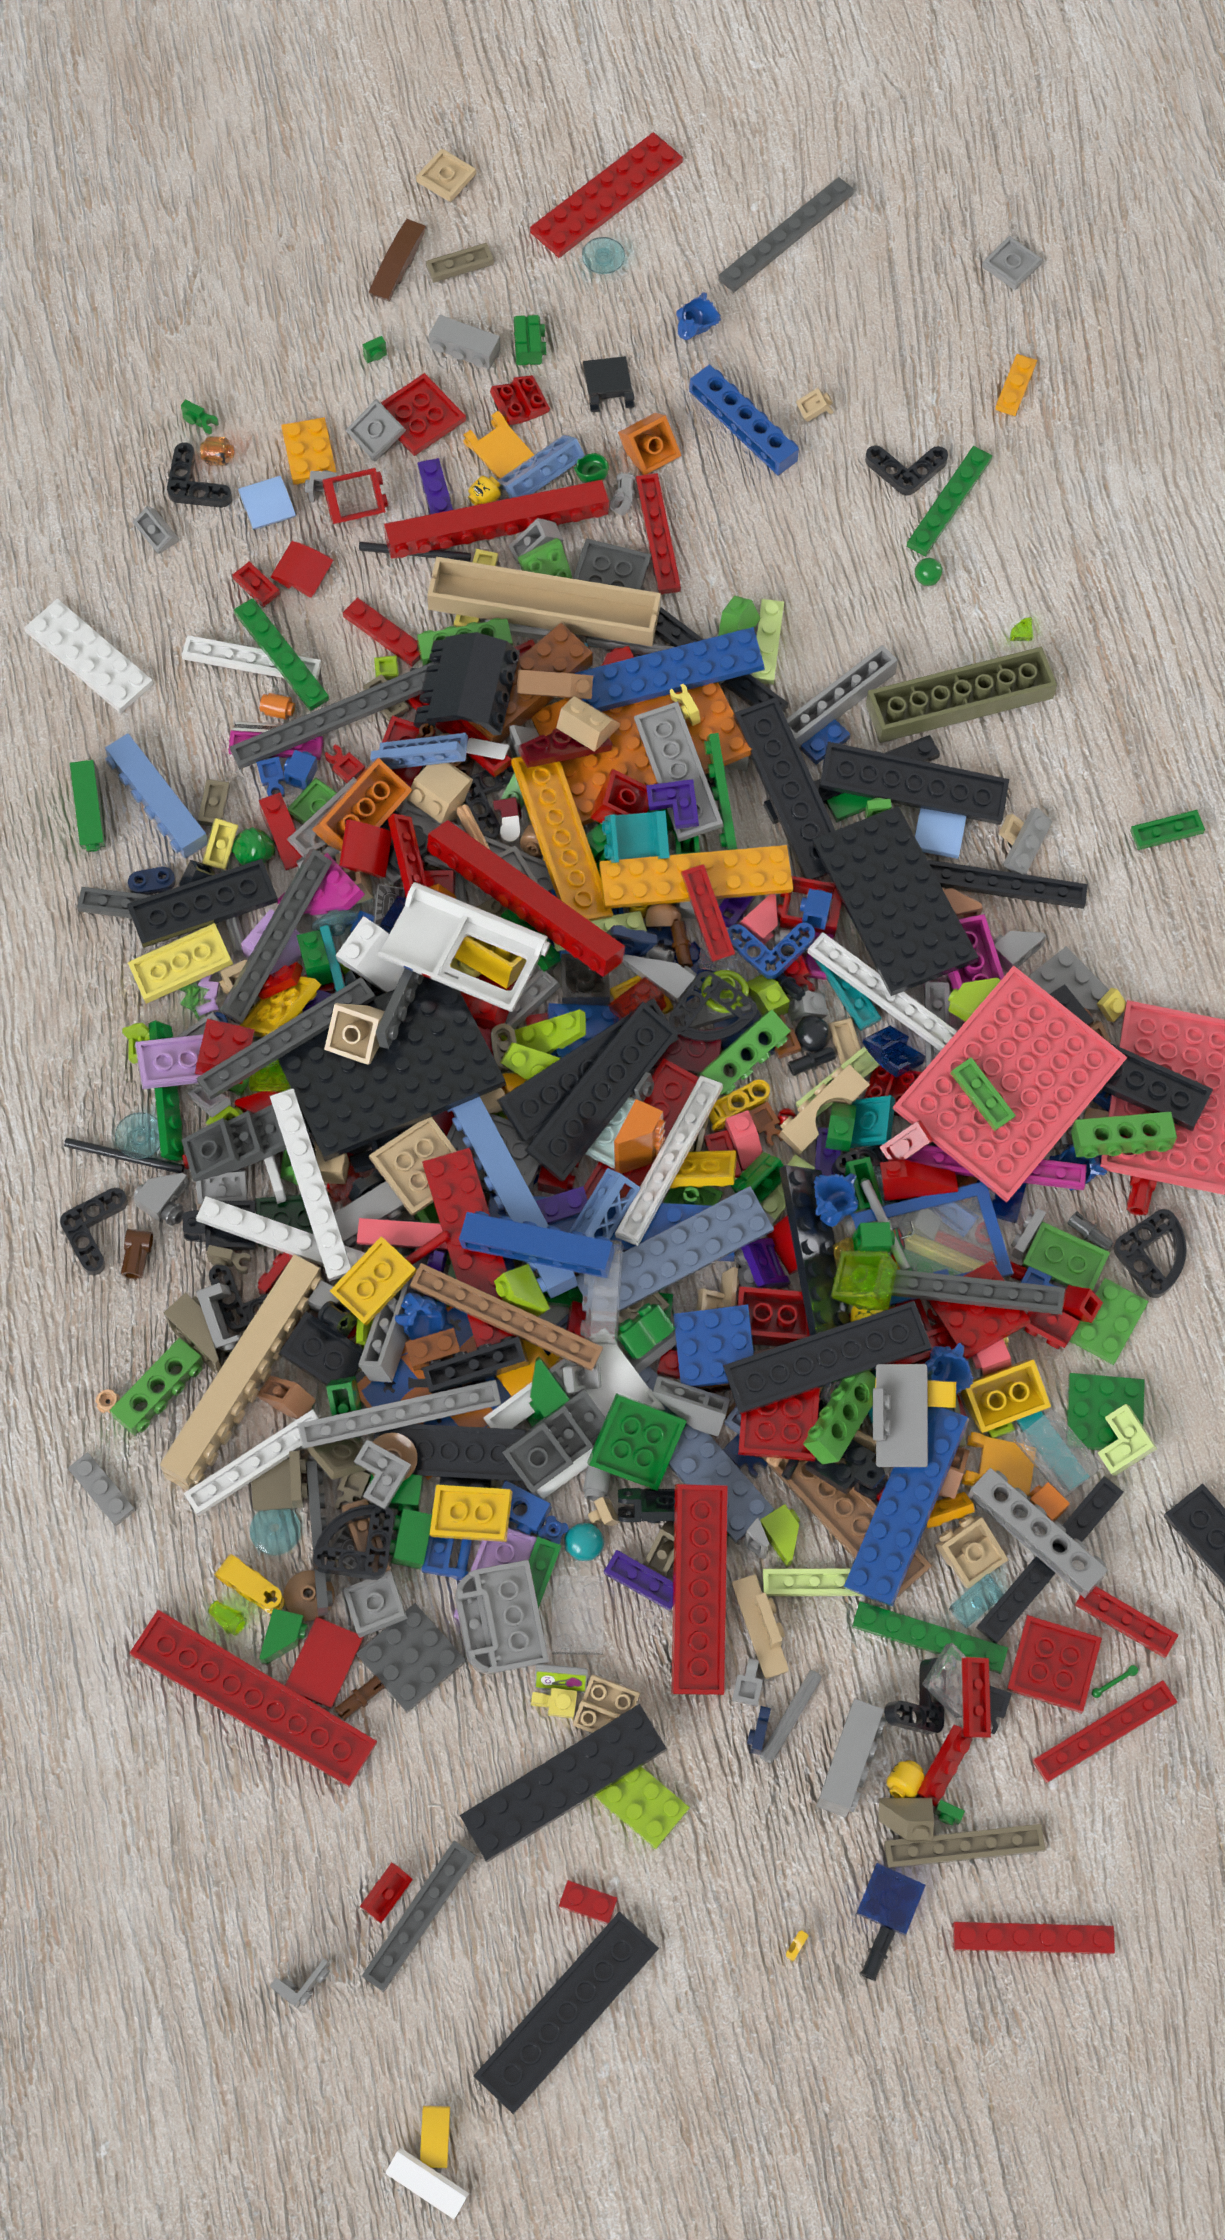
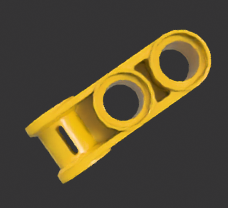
[708,1079,770,1132]
[214,1554,284,1614]

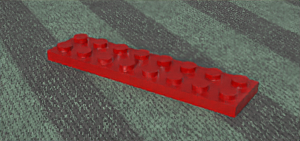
[530,132,683,258]
[584,1058,699,1199]
[422,1148,516,1347]
[671,1484,728,1695]

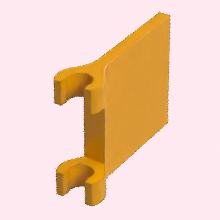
[463,411,534,479]
[497,1338,564,1396]
[961,1432,1036,1497]

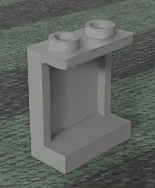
[196,1283,241,1353]

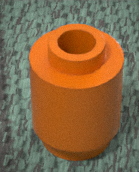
[259,693,295,720]

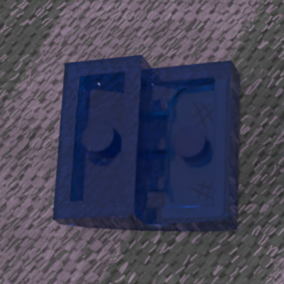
[862,1025,926,1078]

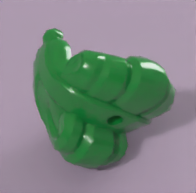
[231,827,275,865]

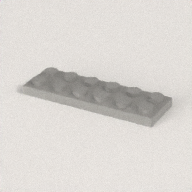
[634,702,723,842]

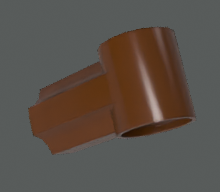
[121,1229,153,1280]

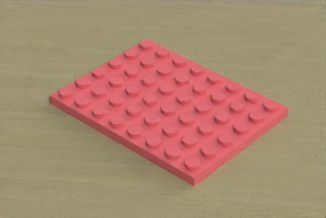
[892,966,1127,1202]
[1100,1000,1225,1195]

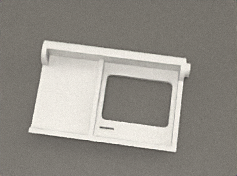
[377,882,550,1012]
[483,1329,665,1499]

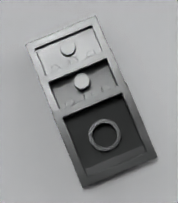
[181,1105,286,1182]
[502,1388,605,1493]

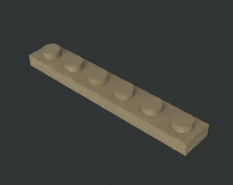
[884,1824,1046,1869]

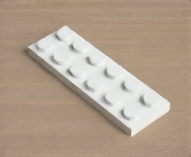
[24,599,154,714]

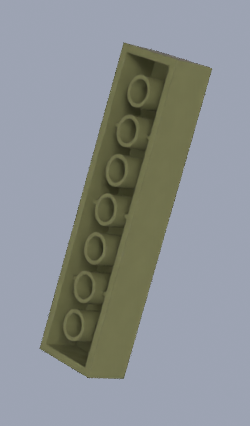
[866,646,1057,743]

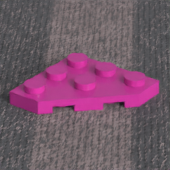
[278,853,365,916]

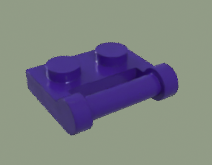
[741,1238,791,1289]

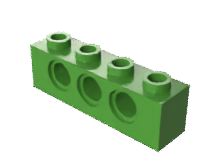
[417,618,513,666]
[698,1009,791,1096]
[1071,1112,1177,1158]
[109,1337,204,1436]
[803,1371,876,1464]

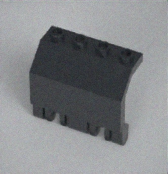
[413,632,520,735]

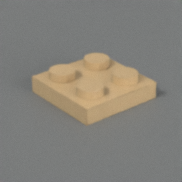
[416,149,476,202]

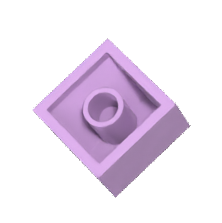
[241,909,301,974]

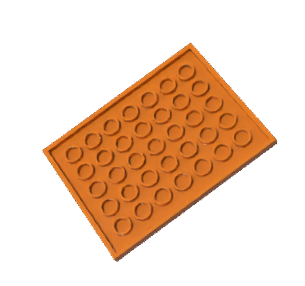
[531,682,752,826]

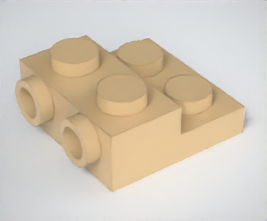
[935,1515,1009,1588]

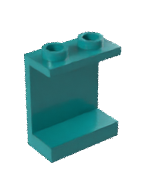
[602,811,670,863]

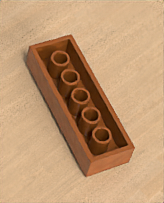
[468,623,593,744]

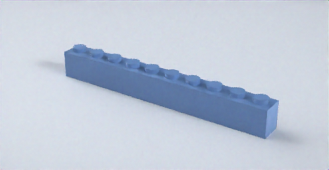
[447,1096,578,1299]

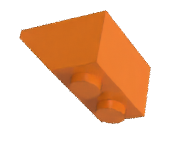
[618,413,682,475]

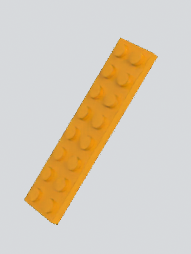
[511,757,613,921]
[599,845,793,909]

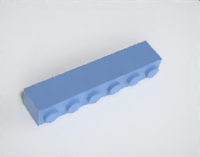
[105,733,208,859]

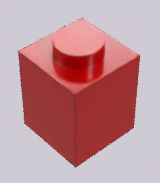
[1063,1285,1103,1323]

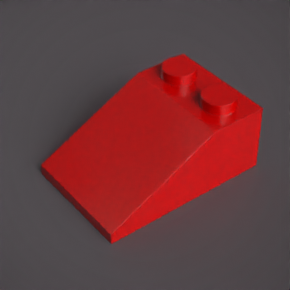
[460,974,517,1030]

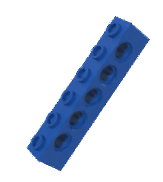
[689,364,799,476]

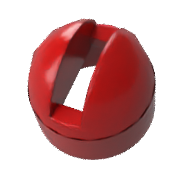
[777,1108,796,1126]

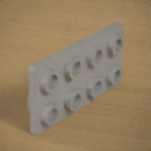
[873,1364,928,1467]

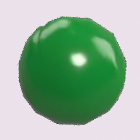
[574,453,609,483]

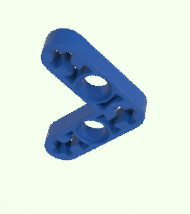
[727,923,815,979]

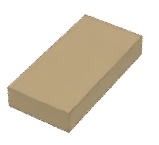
[828,1018,861,1066]

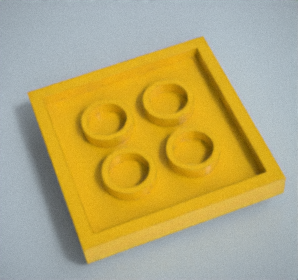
[239,977,321,1037]

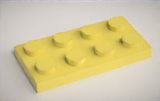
[128,923,233,1004]

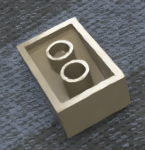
[163,1292,222,1375]

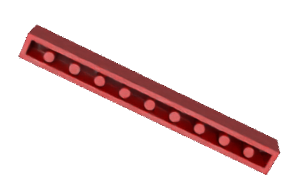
[384,480,609,559]
[427,820,625,977]

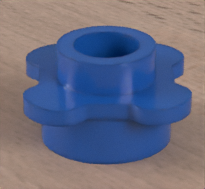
[538,1515,569,1544]

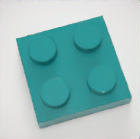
[850,1095,896,1148]

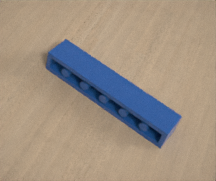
[459,1211,615,1279]

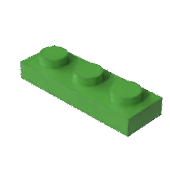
[950,1057,1016,1132]

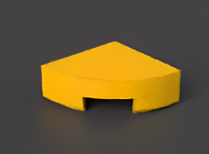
[786,1930,809,1961]

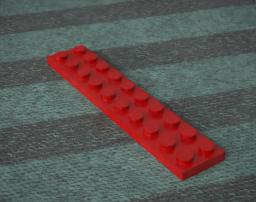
[129,1610,377,1788]

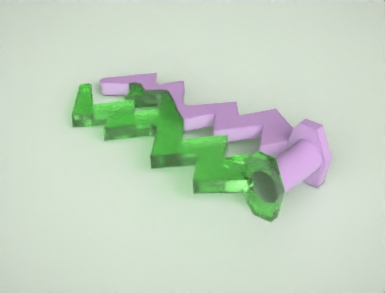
[178,974,220,1020]

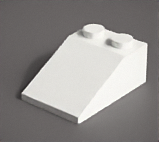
[336,916,405,993]

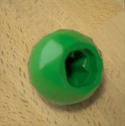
[915,558,943,587]

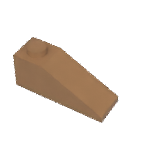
[517,670,593,699]

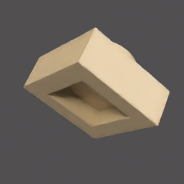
[999,814,1024,845]

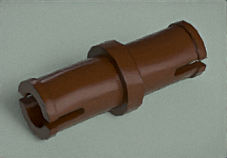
[670,921,693,968]
[334,1675,385,1721]

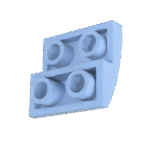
[238,476,296,530]
[915,808,966,859]

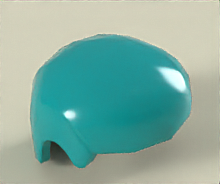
[564,1522,604,1561]

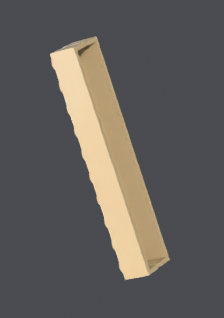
[427,557,661,646]
[159,1254,323,1491]

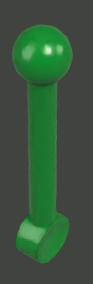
[1092,1665,1138,1698]

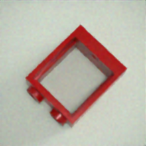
[322,468,388,524]
[777,876,842,938]

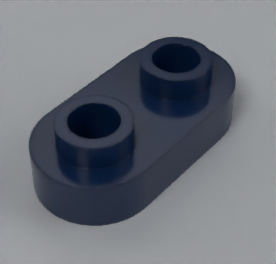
[128,867,176,895]

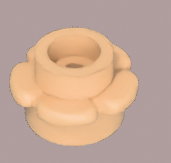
[95,1389,120,1413]

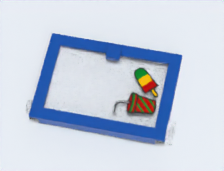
[843,1182,1013,1308]

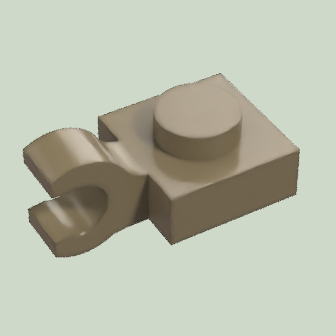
[207,1245,251,1274]

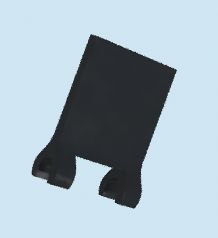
[583,356,635,412]

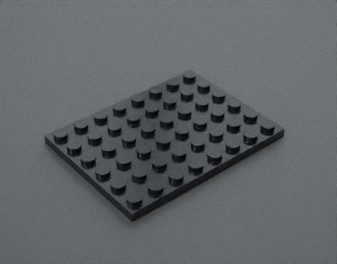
[277,977,506,1162]

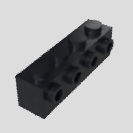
[422,1336,530,1394]

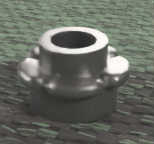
[162,1202,184,1226]

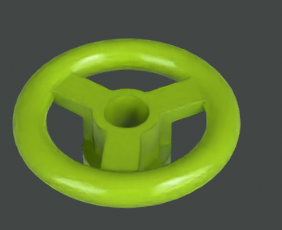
[701,970,749,1013]

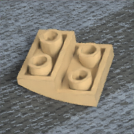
[573,1674,641,1733]

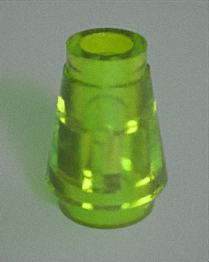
[208,1600,247,1636]

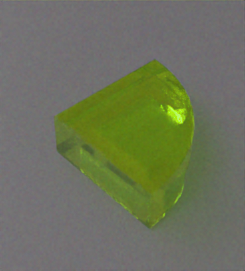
[1009,617,1033,641]

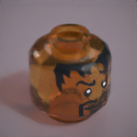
[200,436,235,466]

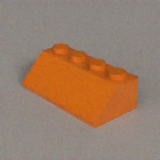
[312,758,412,851]
[614,1099,665,1174]

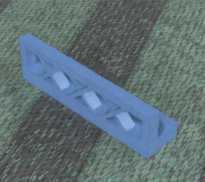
[498,435,585,498]
[370,733,468,769]
[569,1168,641,1240]

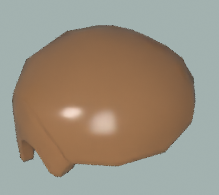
[645,903,681,927]

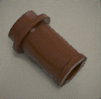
[416,723,434,739]

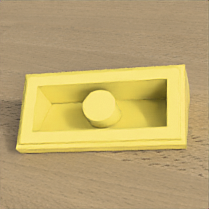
[202,818,238,870]

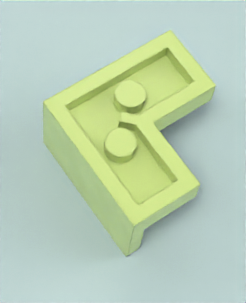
[1098,1404,1158,1476]

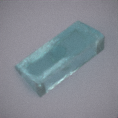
[949,1573,1004,1629]

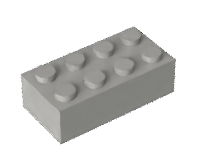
[816,1698,886,1818]

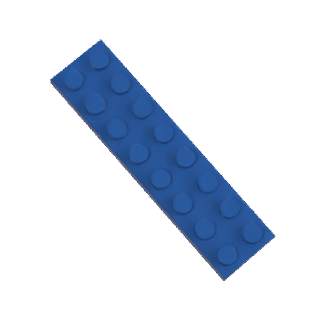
[575,627,765,712]
[844,1407,969,1607]

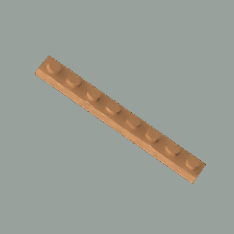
[410,1263,603,1371]

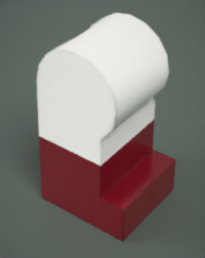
[493,797,524,844]

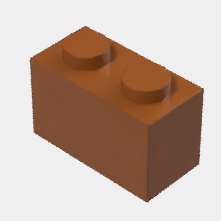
[405,1328,461,1371]

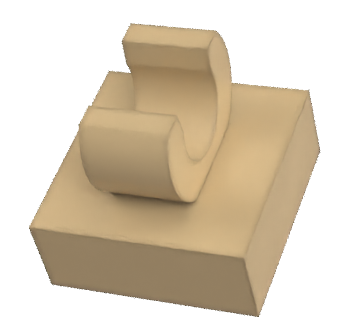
[587,1497,620,1527]

